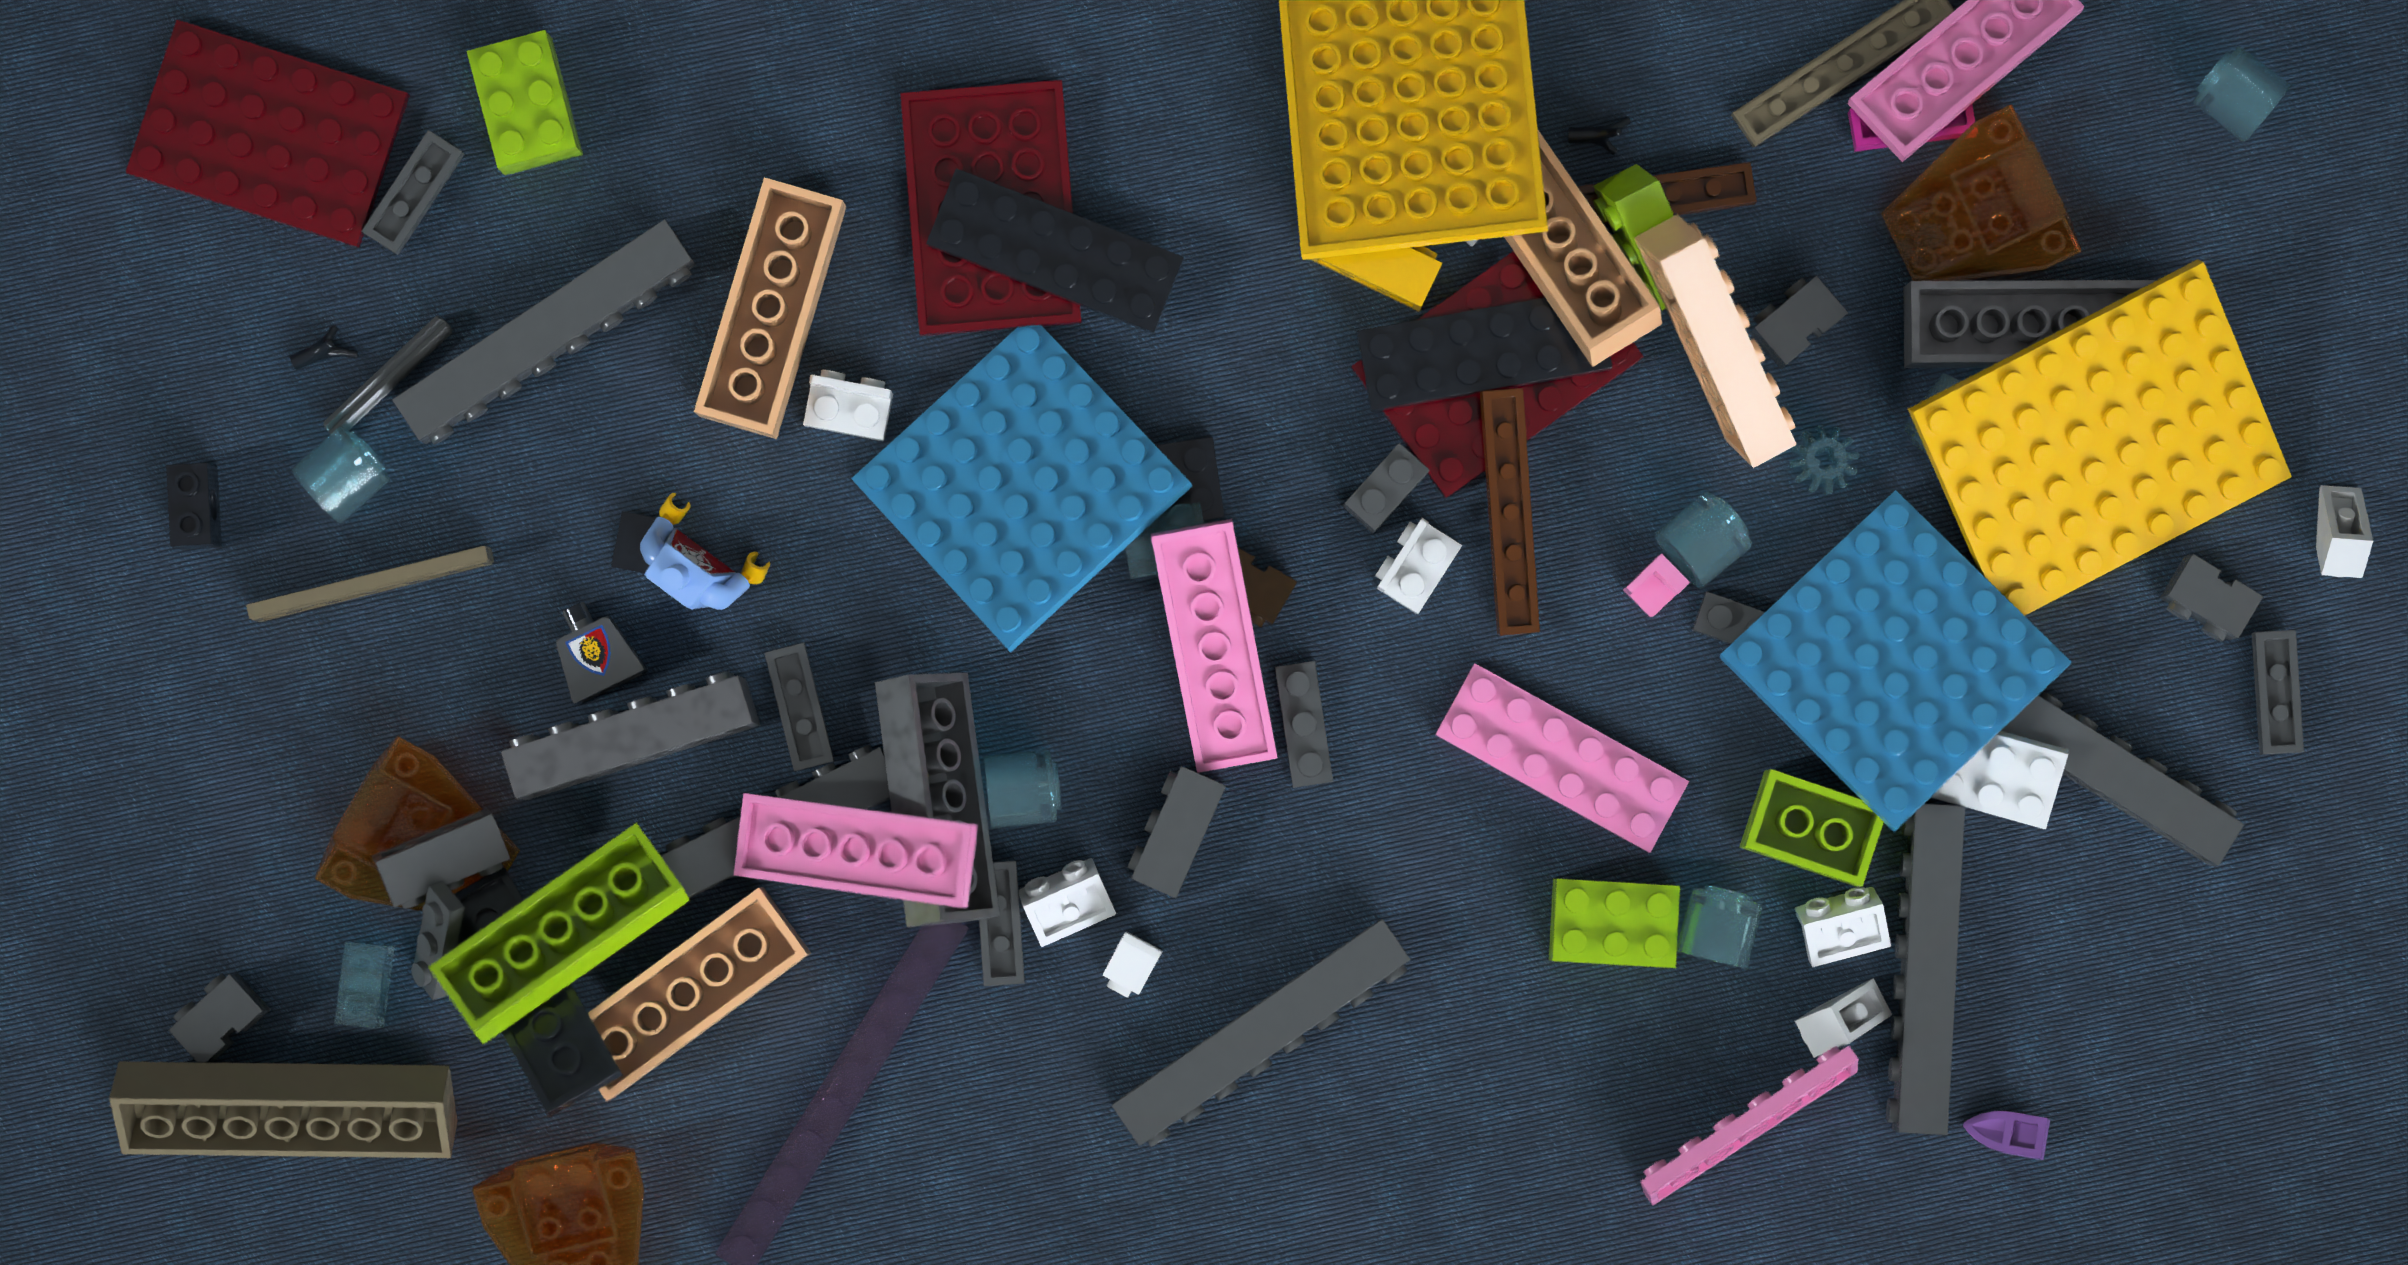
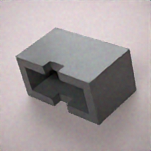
[1750,276,1848,369]
[1343,443,1429,534]
[2160,554,2264,642]
[169,973,271,1063]

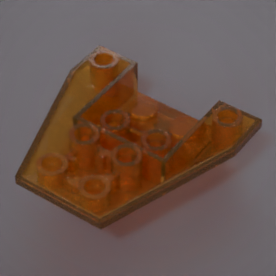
[1881,104,2082,281]
[314,735,520,911]
[472,1143,644,1265]

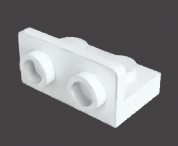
[803,370,893,441]
[1375,518,1462,615]
[1019,858,1116,947]
[1795,887,1891,967]

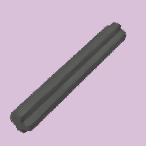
[323,316,453,439]

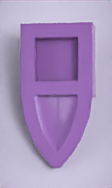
[1963,1111,2050,1160]

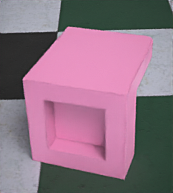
[1623,553,1690,617]

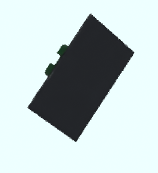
[611,511,656,573]

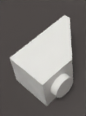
[2316,485,2373,578]
[1103,931,1162,998]
[1795,978,1892,1058]

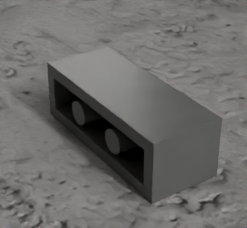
[1127,766,1226,898]
[372,808,510,909]

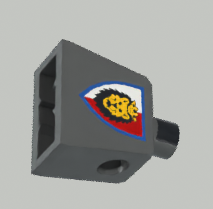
[556,602,649,705]

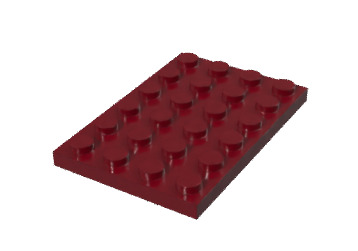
[126,20,410,248]
[900,80,1082,336]
[1351,251,1644,499]

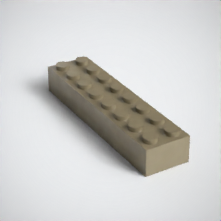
[109,1061,458,1158]

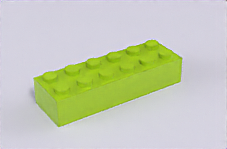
[429,823,690,1044]

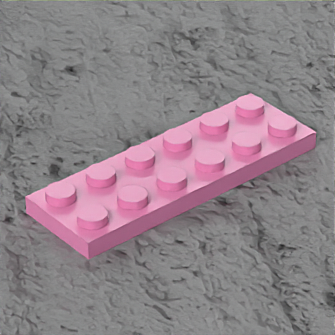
[1848,0,2084,162]
[1151,519,1277,773]
[1435,663,1689,853]
[734,793,978,908]
[1641,1046,1858,1206]

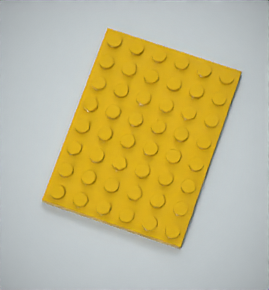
[1279,0,1548,260]
[1908,259,2292,616]

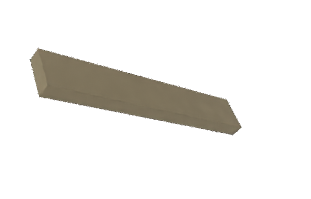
[1731,0,1955,148]
[246,546,494,622]

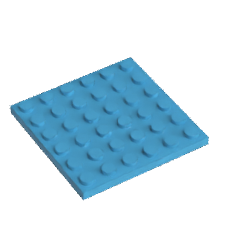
[851,316,1192,652]
[1720,490,2071,832]

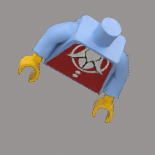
[640,492,770,610]

